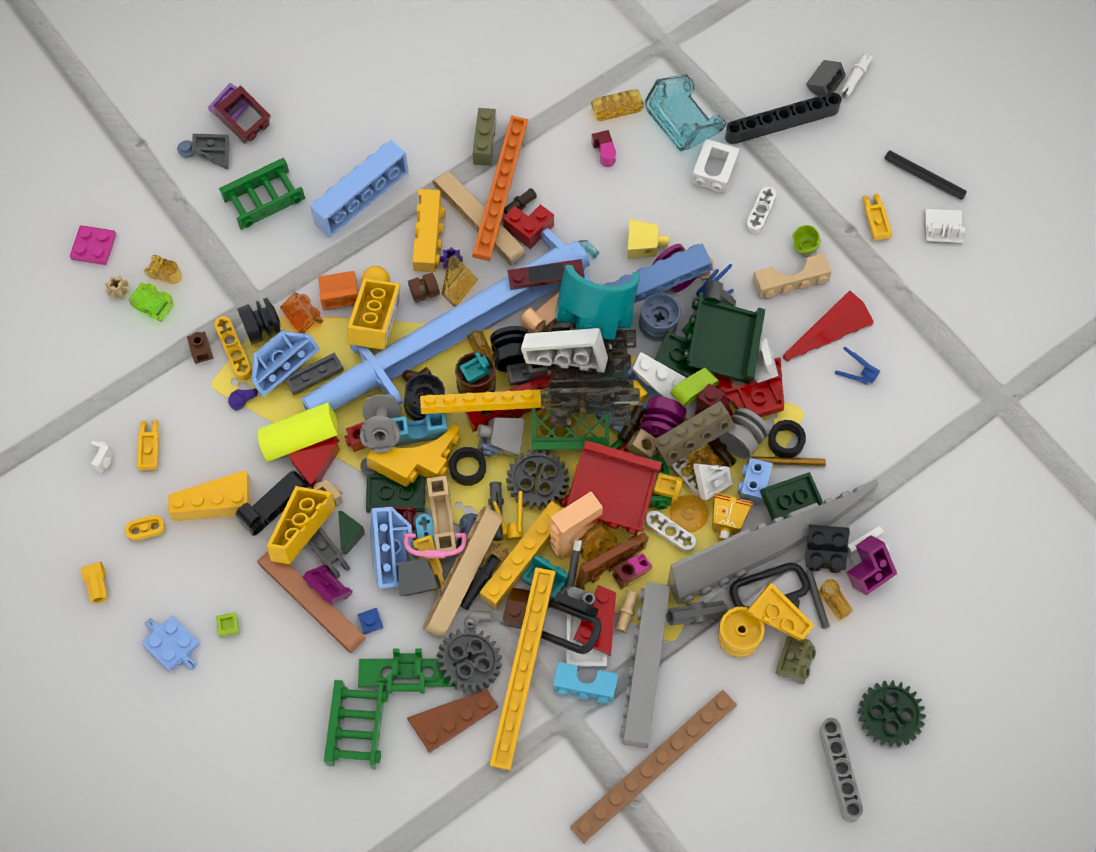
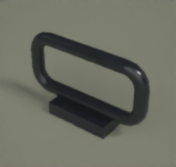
[729,563,810,609]
[541,592,602,654]

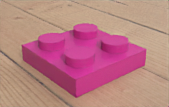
[70,225,116,265]

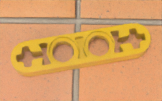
[214,316,252,380]

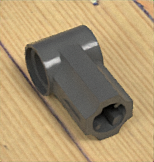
[704,280,736,307]

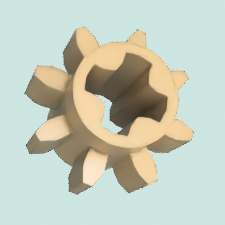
[105,276,129,300]

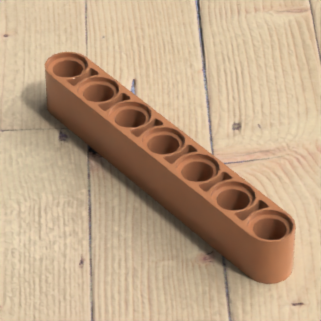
[257,551,366,653]

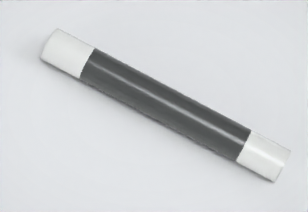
[566,539,582,588]

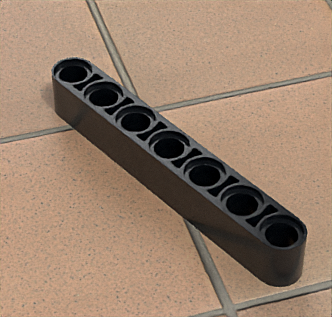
[725,92,842,144]

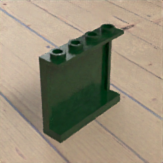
[682,292,766,384]

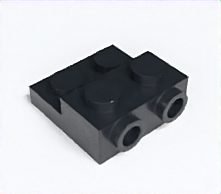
[805,525,850,573]

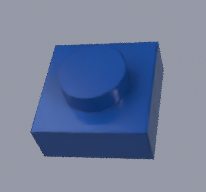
[357,608,383,635]

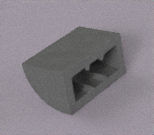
[806,60,846,96]

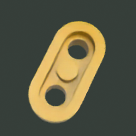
[125,515,165,541]

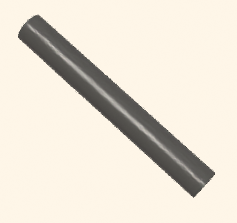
[805,570,830,629]

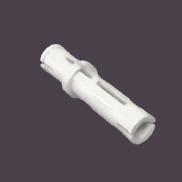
[839,53,873,99]

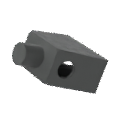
[398,548,440,597]

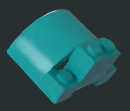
[555,265,640,340]

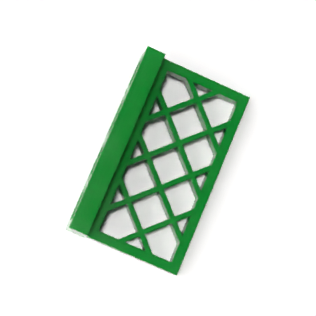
[532,404,609,450]

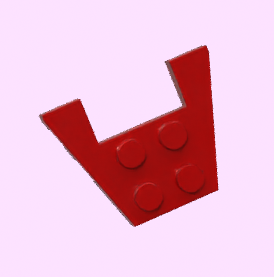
[714,357,784,417]

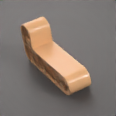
[521,292,560,333]

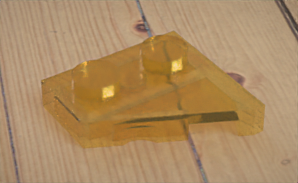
[441,255,478,307]

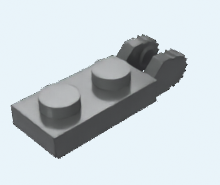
[308,527,351,578]

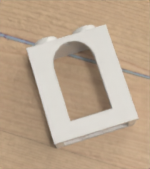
[691,139,740,193]

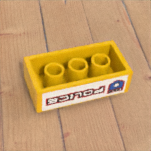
[347,278,400,350]

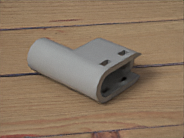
[565,585,595,604]

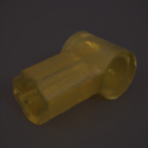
[467,330,494,362]
[819,579,853,621]

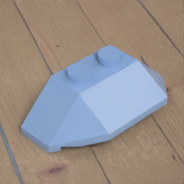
[252,330,320,397]
[369,507,413,589]

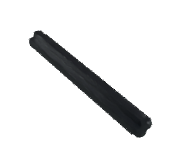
[885,150,967,200]

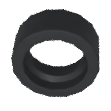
[768,420,806,458]
[449,447,486,486]

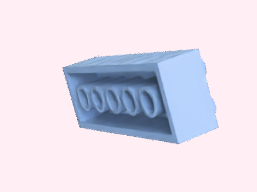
[310,140,409,238]

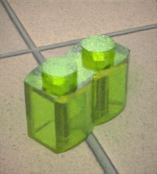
[128,282,174,322]

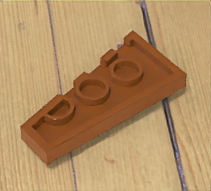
[575,532,649,590]
[407,689,498,753]

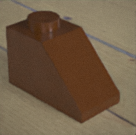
[503,588,530,629]

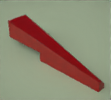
[783,290,874,362]

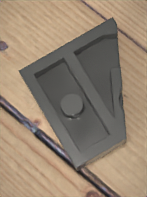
[192,133,229,169]

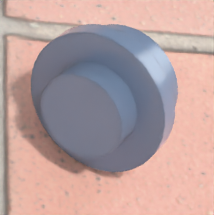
[177,140,194,158]

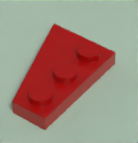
[573,585,616,656]

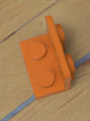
[318,271,358,310]

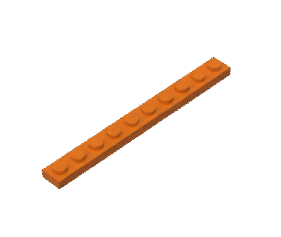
[472,115,528,261]

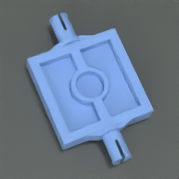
[141,616,200,672]

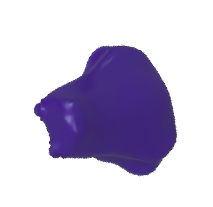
[228,388,258,410]

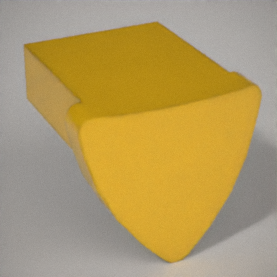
[654,473,683,500]

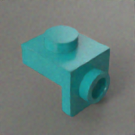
[459,352,490,384]

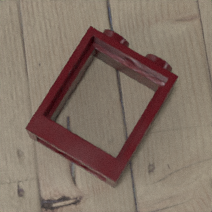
[214,85,271,144]

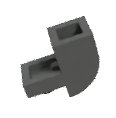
[506,362,548,386]

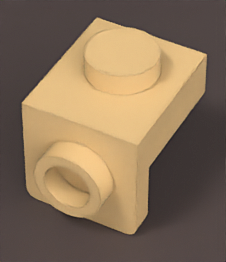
[313,479,343,506]

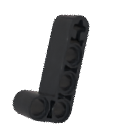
[236,471,309,536]

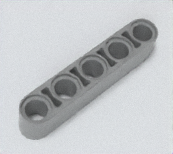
[819,718,863,822]

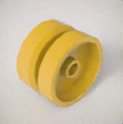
[718,607,765,657]

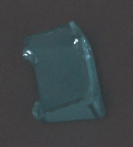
[645,74,727,151]

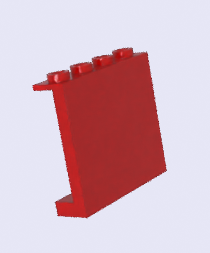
[565,441,662,535]

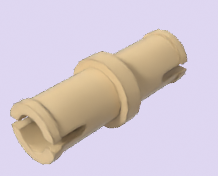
[614,590,639,633]

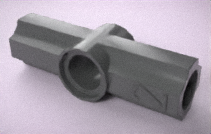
[666,600,728,626]

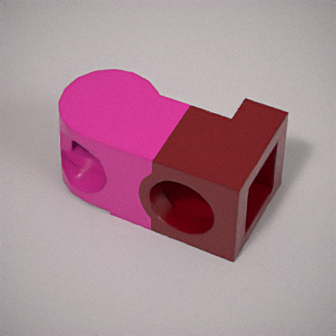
[591,130,616,167]
[612,553,652,590]

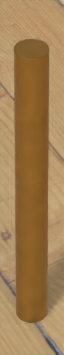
[747,456,826,466]

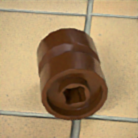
[408,272,440,303]

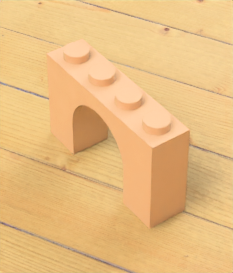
[550,492,603,560]

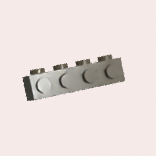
[653,401,735,466]

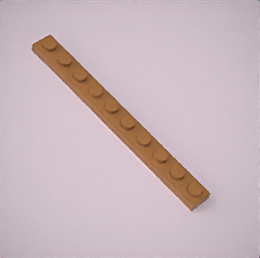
[570,690,737,844]

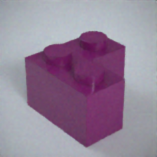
[846,535,897,596]

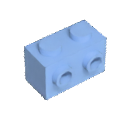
[737,458,773,506]

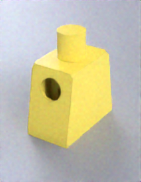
[627,219,669,259]

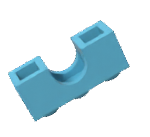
[391,413,447,445]
[553,662,618,704]

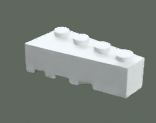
[521,328,608,373]

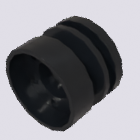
[237,297,281,345]
[490,326,529,373]
[404,373,445,421]

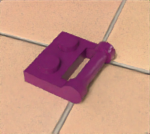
[302,565,353,604]

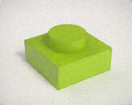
[216,612,240,637]

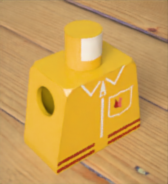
[712,493,752,541]

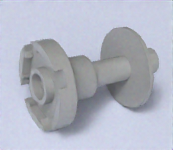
[360,394,401,453]

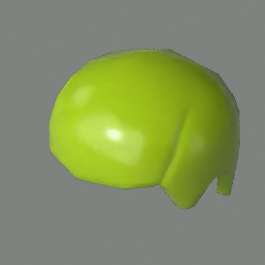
[792,225,821,255]

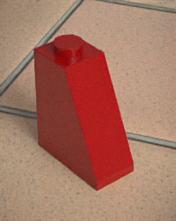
[288,436,340,489]

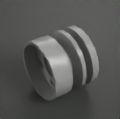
[718,408,770,459]

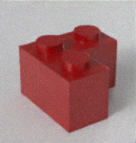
[503,204,554,250]

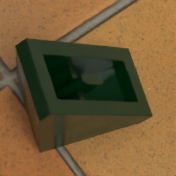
[338,511,365,555]

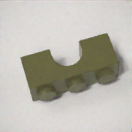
[473,108,497,166]

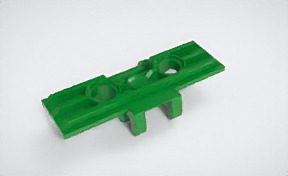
[358,648,457,694]

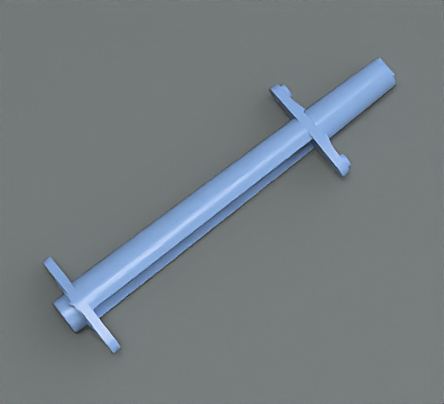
[301,228,592,411]

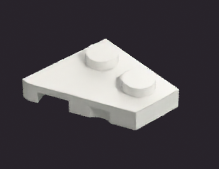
[693,464,733,500]

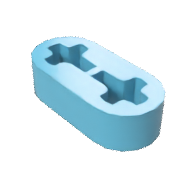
[415,514,436,547]

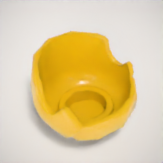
[361,266,390,283]

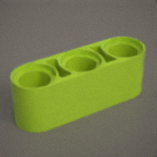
[670,368,719,407]

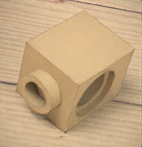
[625,429,658,458]

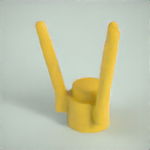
[493,491,523,540]

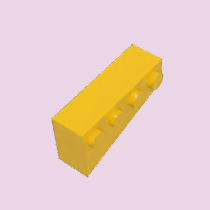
[413,189,445,272]
[168,470,251,521]
[267,486,336,565]

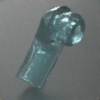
[577,240,599,258]

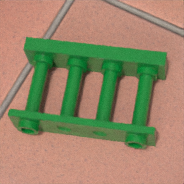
[219,157,305,230]
[324,680,388,769]

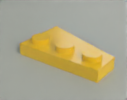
[744,583,815,641]

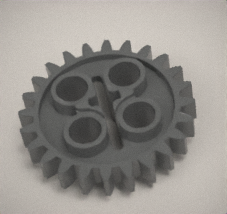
[506,450,569,511]
[436,627,502,694]

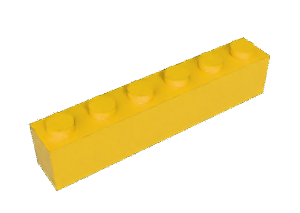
[480,501,563,611]

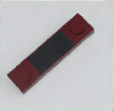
[507,259,585,290]

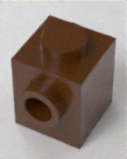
[187,331,214,364]

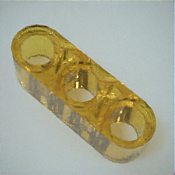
[591,89,645,121]

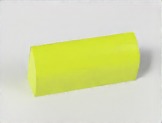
[258,402,338,462]

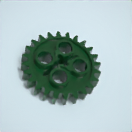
[857,680,926,748]

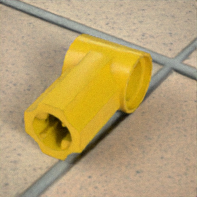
[81,561,108,603]

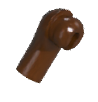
[402,367,432,382]

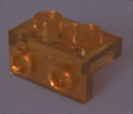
[280,292,323,333]

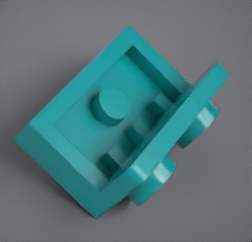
[521,555,568,600]

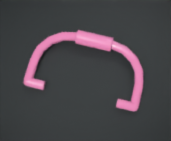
[404,533,467,558]

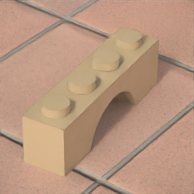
[753,253,832,299]
[427,476,458,560]

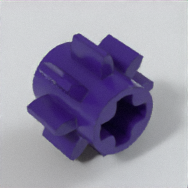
[440,247,463,271]

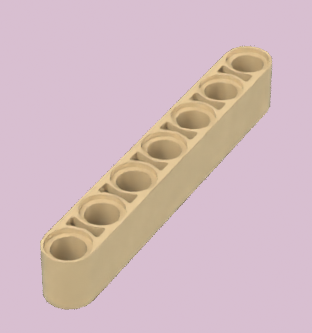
[433,171,526,266]
[423,506,503,638]

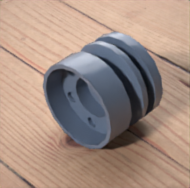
[638,293,681,341]

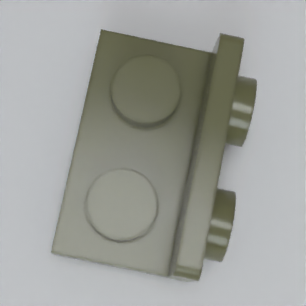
[775,636,816,684]

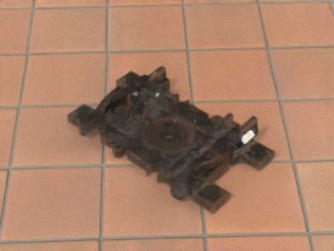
[540,327,640,428]

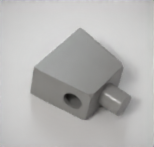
[477,418,524,457]

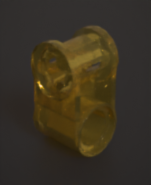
[144,255,182,284]
[686,446,722,476]

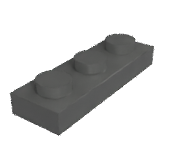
[285,352,344,396]

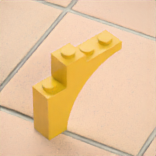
[366,424,461,487]

